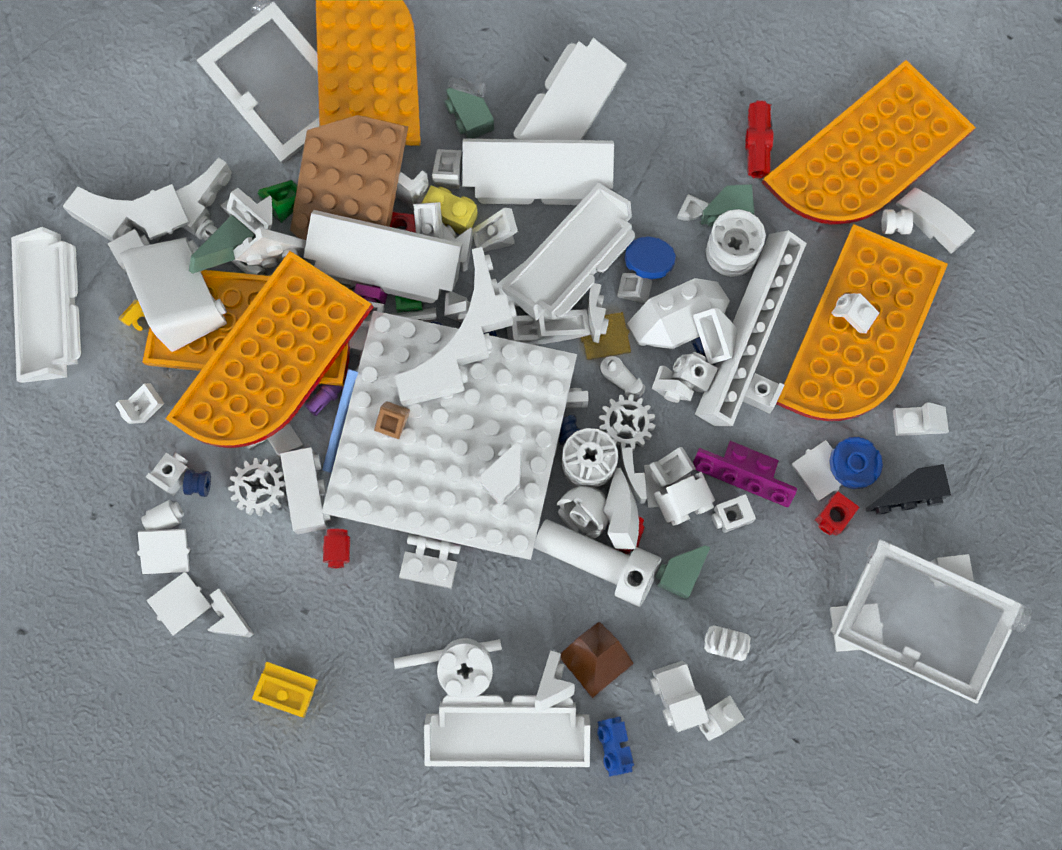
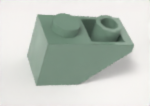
[444,88,495,139]
[701,184,754,227]

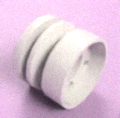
[706,209,766,277]
[561,428,618,489]

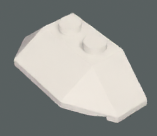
[627,278,730,349]

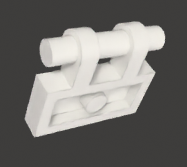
[399,534,461,589]

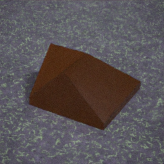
[561,621,634,698]

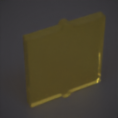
[581,312,631,360]

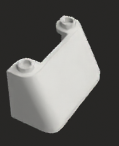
[120,238,227,352]

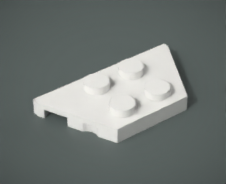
[233,228,306,269]

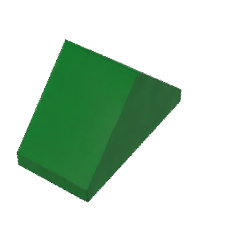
[257,180,298,223]

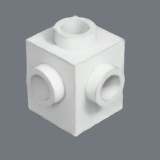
[671,352,718,392]

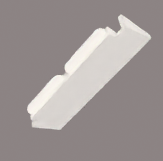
[514,38,626,140]
[463,139,614,205]
[502,183,635,321]
[303,210,463,303]
[11,227,81,383]
[424,695,590,767]

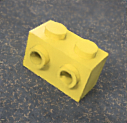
[422,185,478,235]

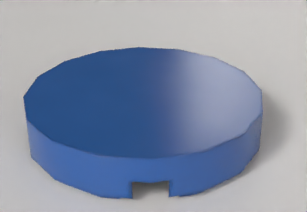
[624,237,676,279]
[829,437,883,489]

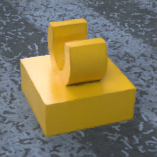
[118,300,145,331]

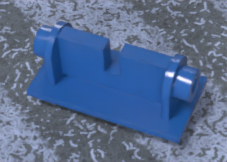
[597,717,634,777]

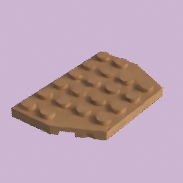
[290,115,408,240]

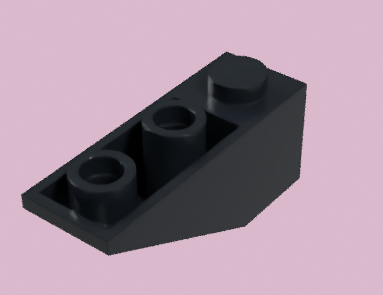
[866,464,951,515]

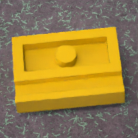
[252,661,318,718]

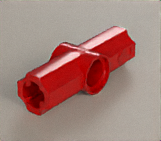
[745,101,773,179]

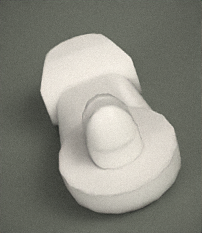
[600,356,645,401]

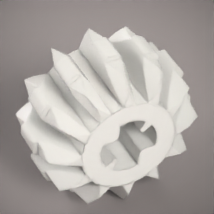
[704,626,751,661]

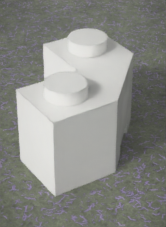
[650,661,709,732]

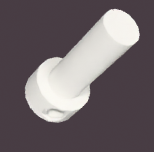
[534,519,661,607]

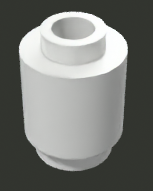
[141,500,184,530]

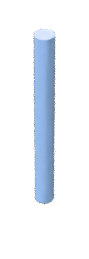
[322,369,358,472]

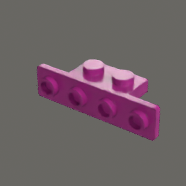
[693,440,797,507]

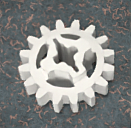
[599,394,655,451]
[228,458,286,516]

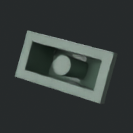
[655,545,710,599]

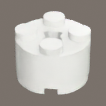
[653,472,715,526]
[437,638,493,699]

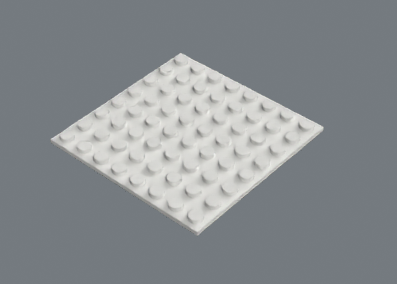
[322,311,577,560]

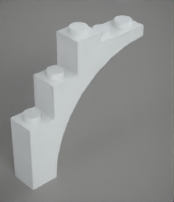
[63,158,232,241]
[394,247,517,407]

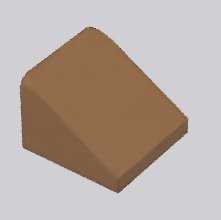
[374,401,410,440]

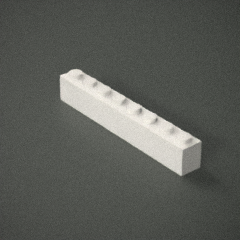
[695,230,806,426]

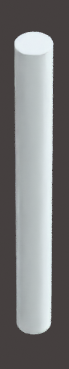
[394,639,502,669]

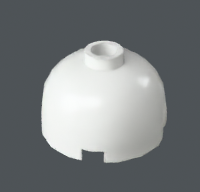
[557,486,609,539]

